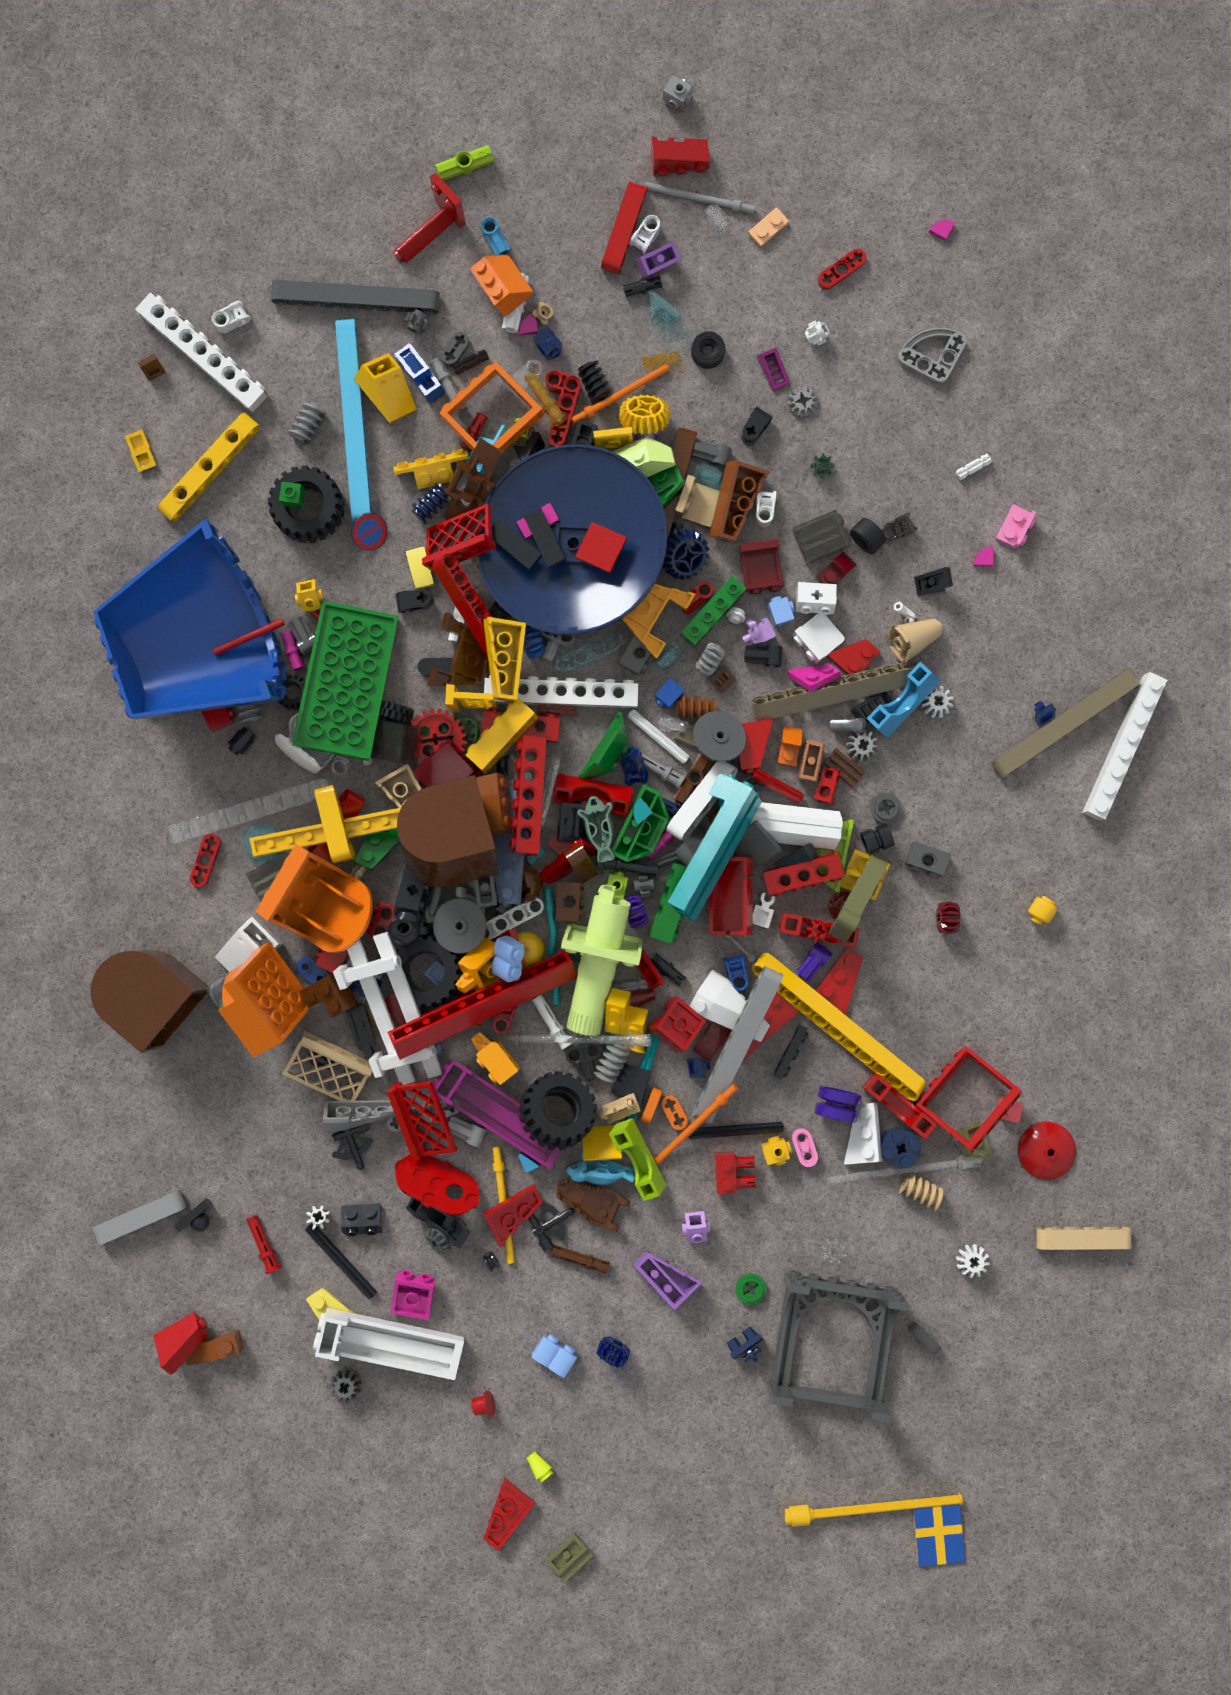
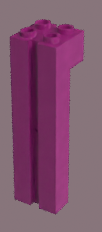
[433,1060,562,1169]

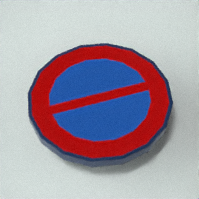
[351,513,388,551]

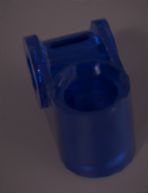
[620,747,648,786]

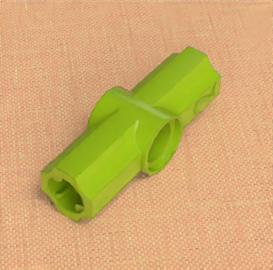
[435,145,494,181]

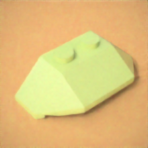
[612,436,676,477]

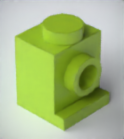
[607,871,628,899]

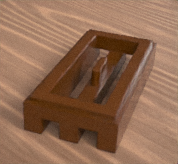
[824,748,865,787]

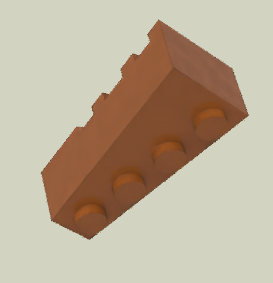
[709,461,770,542]

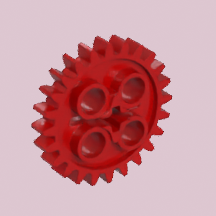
[405,708,468,765]

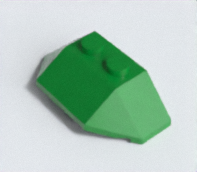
[578,712,629,779]
[611,784,669,862]

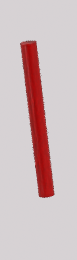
[213,618,285,656]

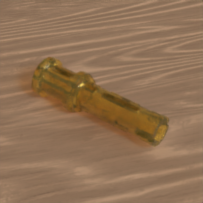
[524,371,567,427]

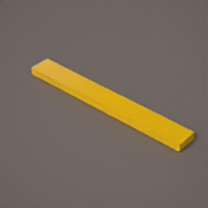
[250,808,401,857]

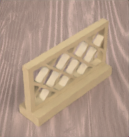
[282,1031,373,1101]

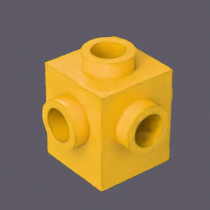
[295,579,324,612]
[761,1136,792,1166]

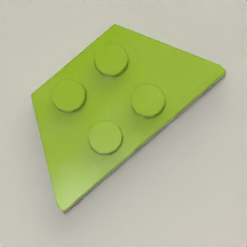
[814,819,854,892]

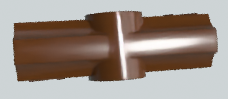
[673,753,715,806]

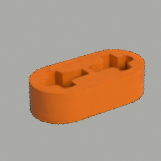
[640,1087,662,1125]
[661,1095,688,1130]

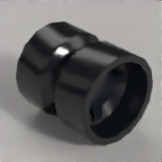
[860,823,895,855]

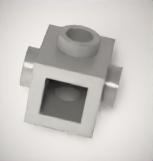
[663,75,693,111]

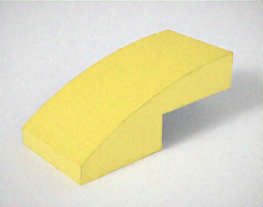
[406,547,435,590]

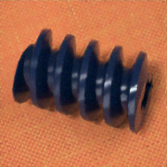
[411,482,452,525]

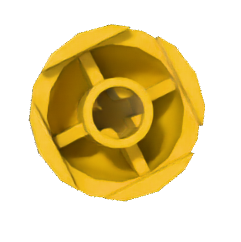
[517,932,545,969]

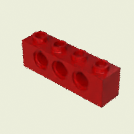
[481,708,560,743]
[763,851,845,896]

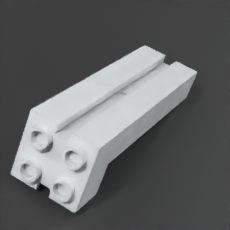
[313,1308,464,1380]

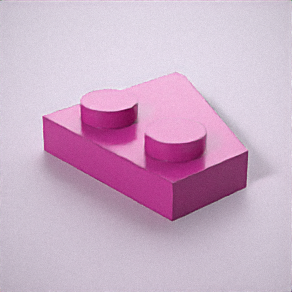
[788,663,841,692]

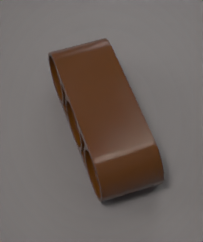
[564,844,598,884]

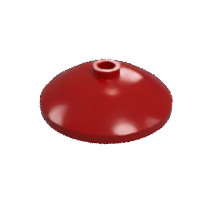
[1018,1122,1076,1180]

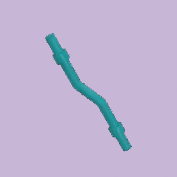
[544,889,561,1005]

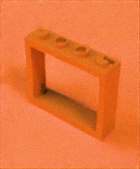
[439,361,544,452]

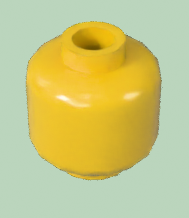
[1028,896,1057,925]

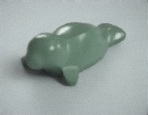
[577,796,615,863]

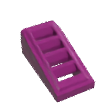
[757,348,790,391]

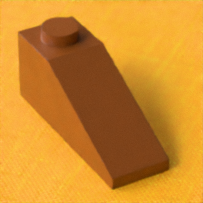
[186,1330,244,1366]

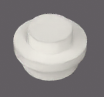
[726,607,745,624]

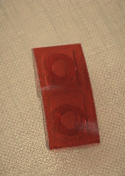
[693,1021,731,1061]

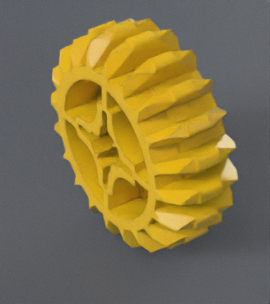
[619,394,670,435]

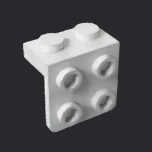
[792,613,845,664]

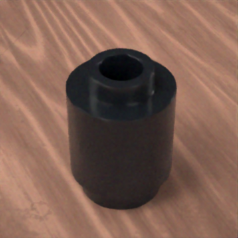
[228,727,256,755]

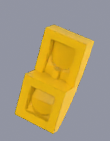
[124,430,157,472]

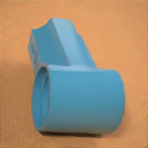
[481,217,511,256]

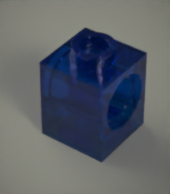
[533,326,562,361]

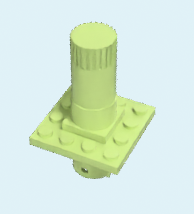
[561,885,643,1036]

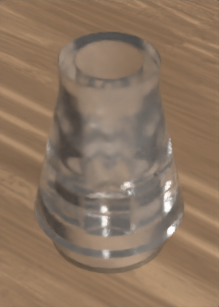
[658,715,688,734]

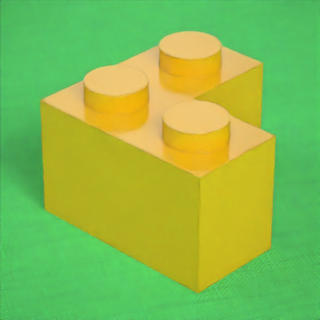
[605,988,649,1039]

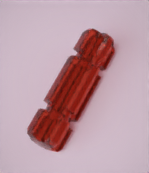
[538,704,576,717]

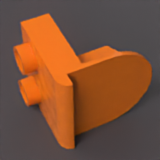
[255,844,373,953]

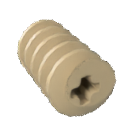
[899,1173,943,1211]

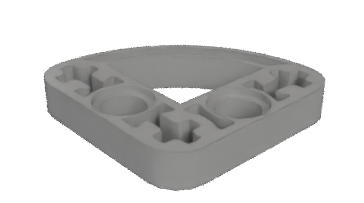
[897,328,967,384]

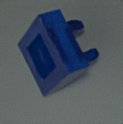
[1034,701,1056,726]
[687,1057,711,1078]

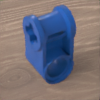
[723,953,748,991]

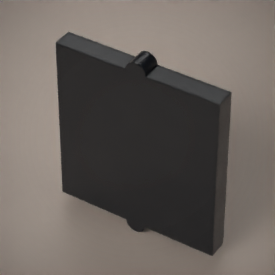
[612,1063,651,1102]

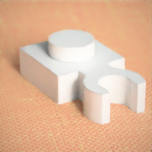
[753,893,775,929]

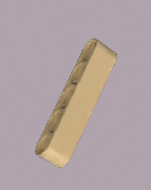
[1036,1227,1132,1250]

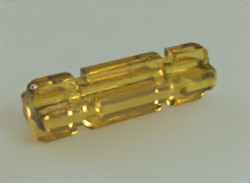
[642,351,680,368]

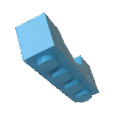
[867,662,941,737]

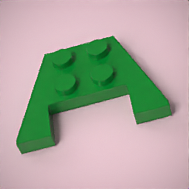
[647,461,686,507]

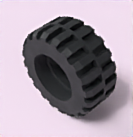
[268,466,344,543]
[389,935,463,1009]
[519,1071,597,1150]

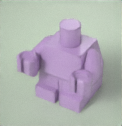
[742,617,776,644]

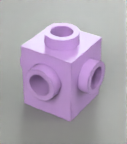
[682,1211,710,1243]

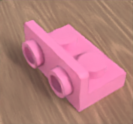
[995,504,1036,549]

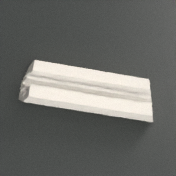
[749,802,843,850]

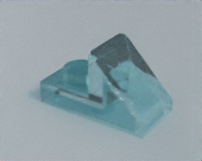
[648,290,681,324]

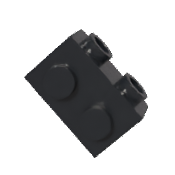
[341,1203,382,1237]

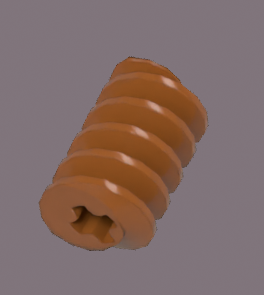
[676,695,716,720]

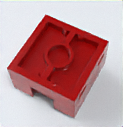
[648,997,706,1052]

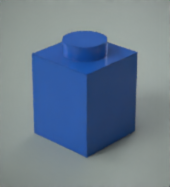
[655,678,684,709]

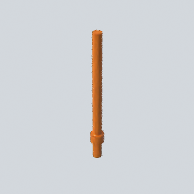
[571,364,670,425]
[654,1084,739,1166]

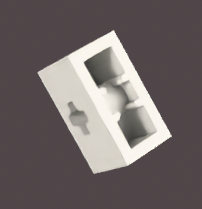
[796,582,836,615]

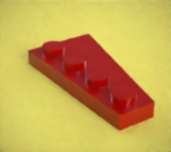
[743,992,799,1060]

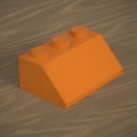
[470,255,534,317]

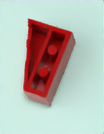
[651,136,710,177]

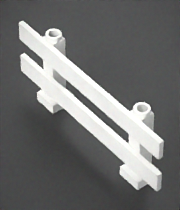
[333,932,443,1085]

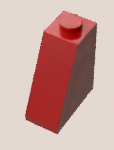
[737,719,772,774]
[153,1312,208,1375]

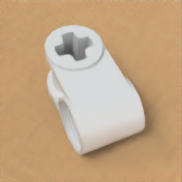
[629,215,660,255]
[212,301,251,334]
[755,490,777,528]

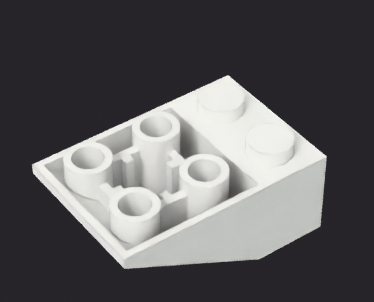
[215,916,283,972]

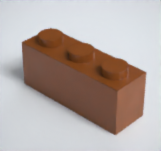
[477,773,512,837]

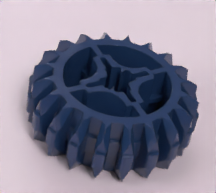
[662,528,710,580]

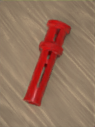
[246,1215,282,1275]

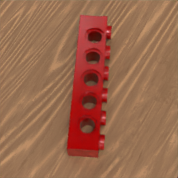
[510,735,546,856]

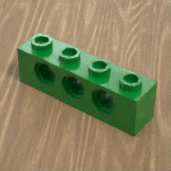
[680,576,747,648]

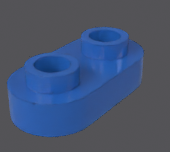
[297,957,330,984]

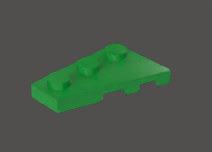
[354,811,400,871]

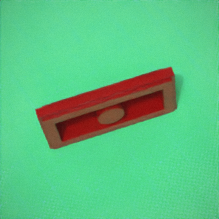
[636,950,665,990]

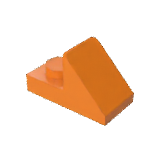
[777,726,803,767]

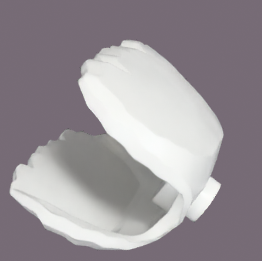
[275,713,334,773]

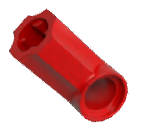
[679,581,713,616]

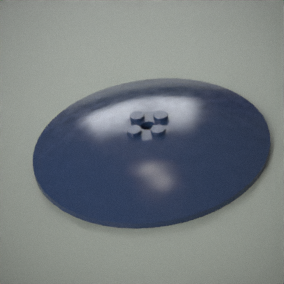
[476,444,668,635]

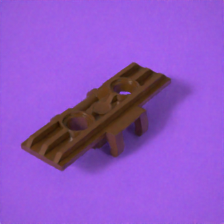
[443,438,504,528]

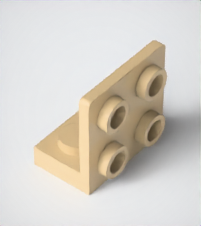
[675,475,720,528]

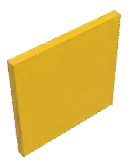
[582,1125,622,1161]

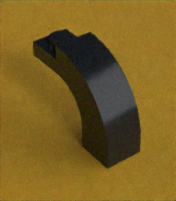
[406,1198,471,1249]

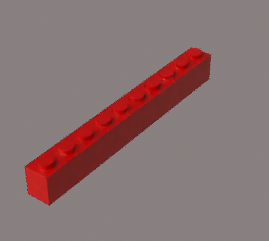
[387,950,577,1060]

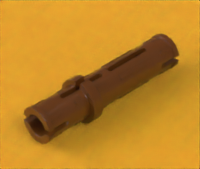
[551,1245,610,1274]

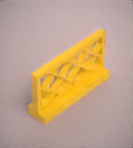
[445,684,499,714]

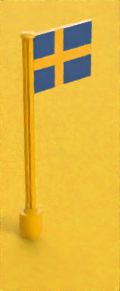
[784,1493,965,1567]

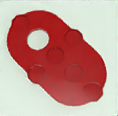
[394,1155,480,1216]

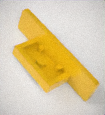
[394,449,469,489]

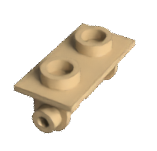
[599,1093,641,1124]

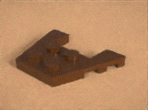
[428,613,489,686]

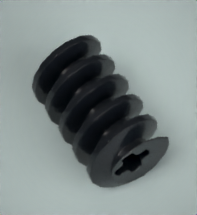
[578,361,612,405]

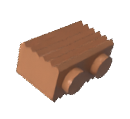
[796,740,825,783]

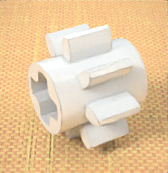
[805,320,829,346]
[306,1206,329,1230]

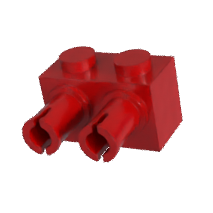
[714,1152,756,1194]

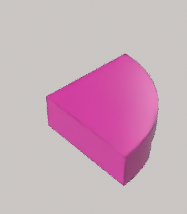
[929,220,955,241]
[519,314,538,336]
[973,546,993,566]

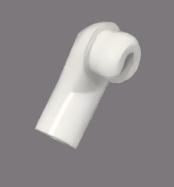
[894,602,916,624]

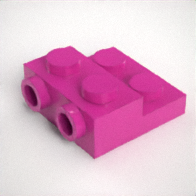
[390,1270,436,1320]

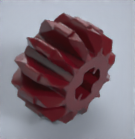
[936,902,961,934]

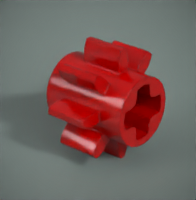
[805,919,830,943]

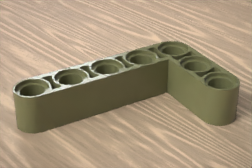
[828,854,888,943]

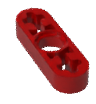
[818,249,866,290]
[190,834,221,887]

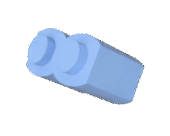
[492,935,525,982]
[531,1334,577,1378]

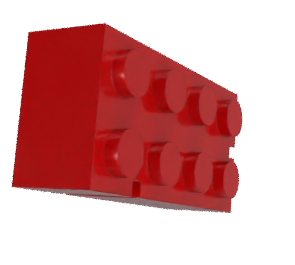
[709,857,753,935]

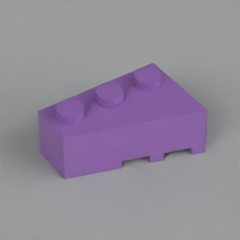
[632,1251,702,1310]

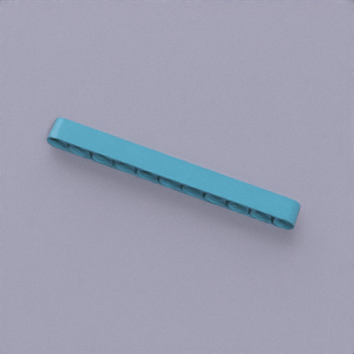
[335,319,372,522]

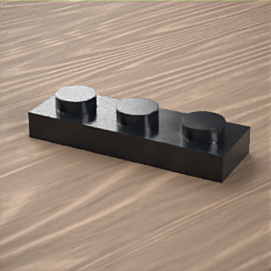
[773,1024,808,1080]

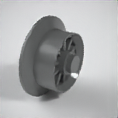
[693,711,746,761]
[433,898,487,953]

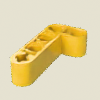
[314,784,356,864]

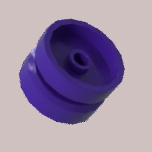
[814,1086,862,1123]

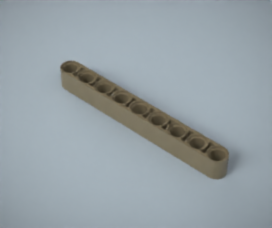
[752,661,917,721]
[991,667,1141,778]

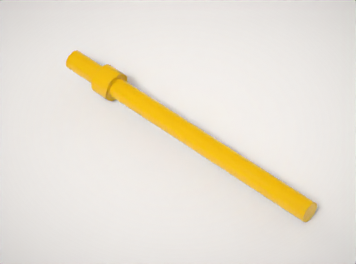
[492,1147,515,1264]

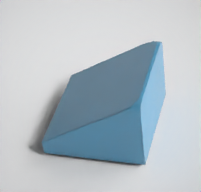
[518,1152,540,1172]

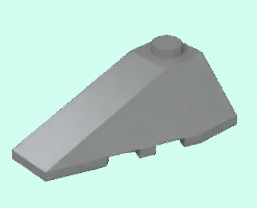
[323,1100,395,1132]

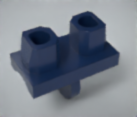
[727,1327,764,1362]

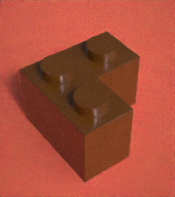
[300,974,358,1018]

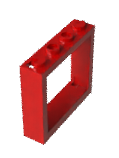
[916,1046,1023,1153]

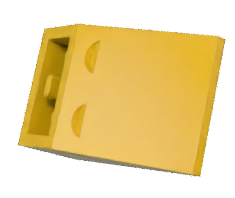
[354,353,417,423]

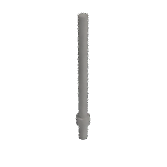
[644,182,755,214]

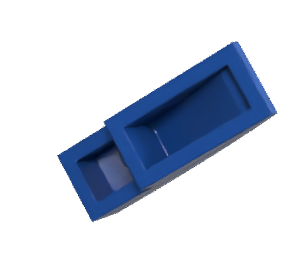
[395,343,445,404]

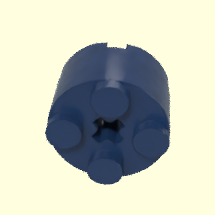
[880,1127,921,1169]

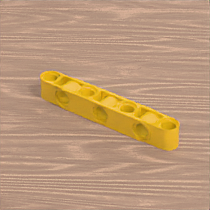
[157,412,260,522]

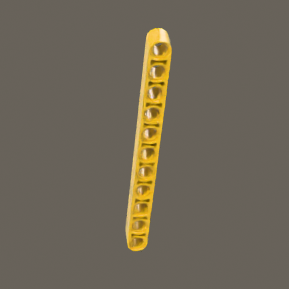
[752,953,926,1101]

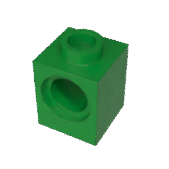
[279,482,305,509]

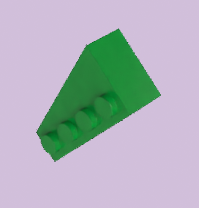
[649,863,687,944]

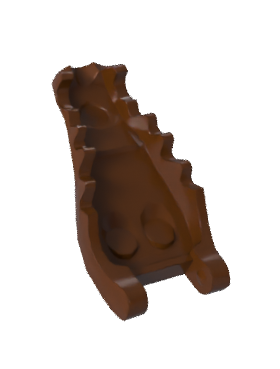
[556,1179,631,1232]

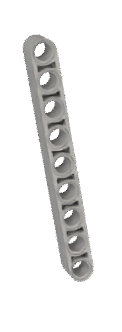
[692,966,783,1125]

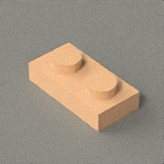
[748,207,789,248]

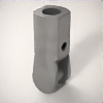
[830,718,867,732]

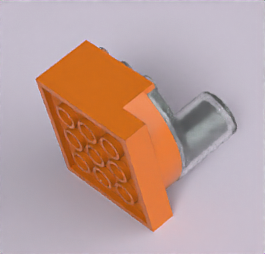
[207,941,311,1057]

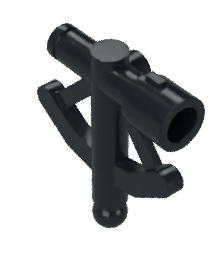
[332,1123,373,1170]
[528,1201,574,1252]

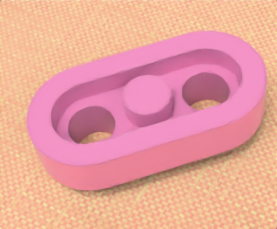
[792,1128,818,1167]

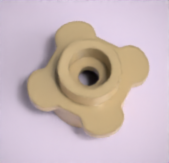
[532,302,554,325]

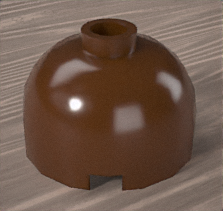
[520,865,543,905]

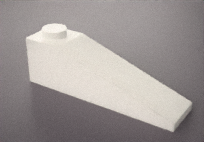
[690,970,770,1042]

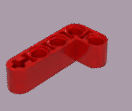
[545,370,581,448]

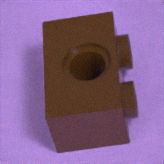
[555,882,584,922]

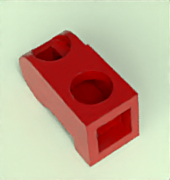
[814,767,841,806]

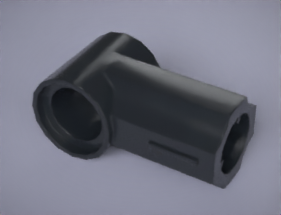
[744,645,783,667]

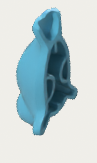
[566,1151,635,1185]

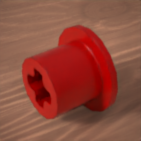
[471,1391,495,1417]

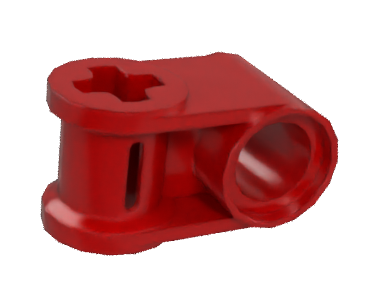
[493,1005,518,1034]

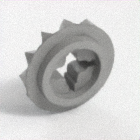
[787,386,818,417]

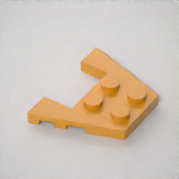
[622,584,695,659]

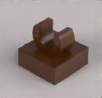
[138,354,165,381]
[709,666,736,693]

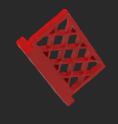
[422,504,496,573]
[387,1081,458,1161]

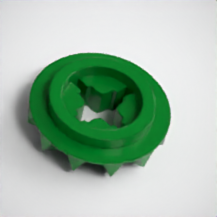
[735,1273,767,1305]

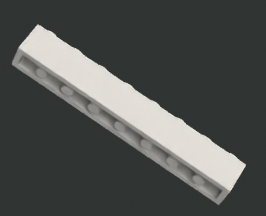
[1082,672,1167,821]

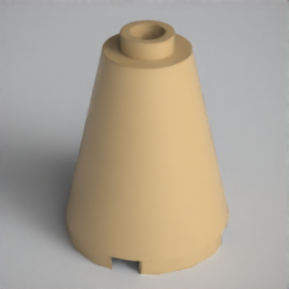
[887,619,943,662]

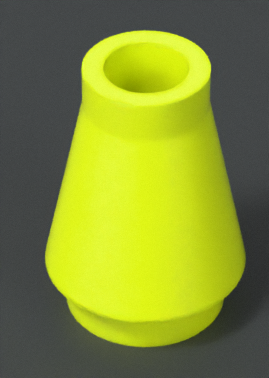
[526,1451,553,1482]

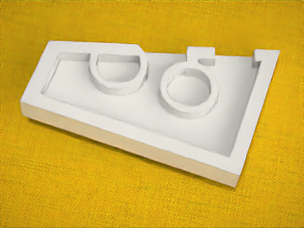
[844,1103,882,1165]

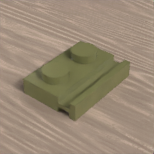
[955,1121,994,1168]
[546,1532,594,1583]

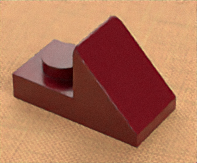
[816,551,857,585]

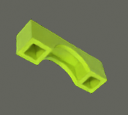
[609,1118,667,1201]

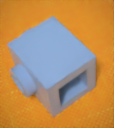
[767,596,795,627]

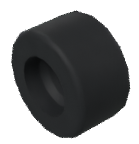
[850,518,887,554]

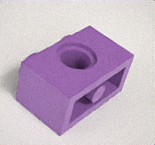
[635,241,681,278]

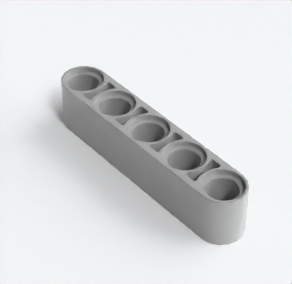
[92,1189,187,1245]

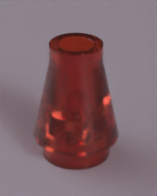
[630,989,655,1008]

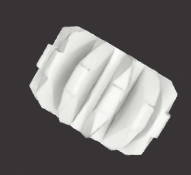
[921,686,954,718]
[956,1244,990,1278]

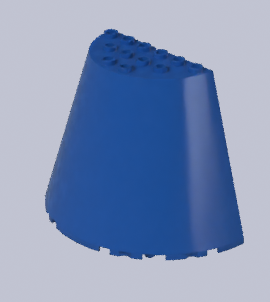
[93,519,287,719]

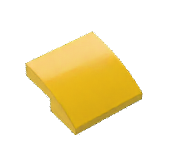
[841,848,890,900]

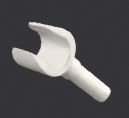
[456,887,476,900]

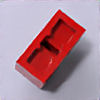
[367,902,394,943]

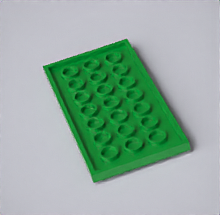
[292,601,398,761]

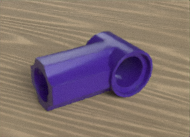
[796,942,833,982]

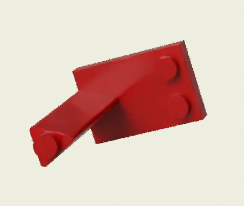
[393,172,466,264]

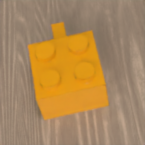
[455,937,502,993]
[471,1032,520,1085]

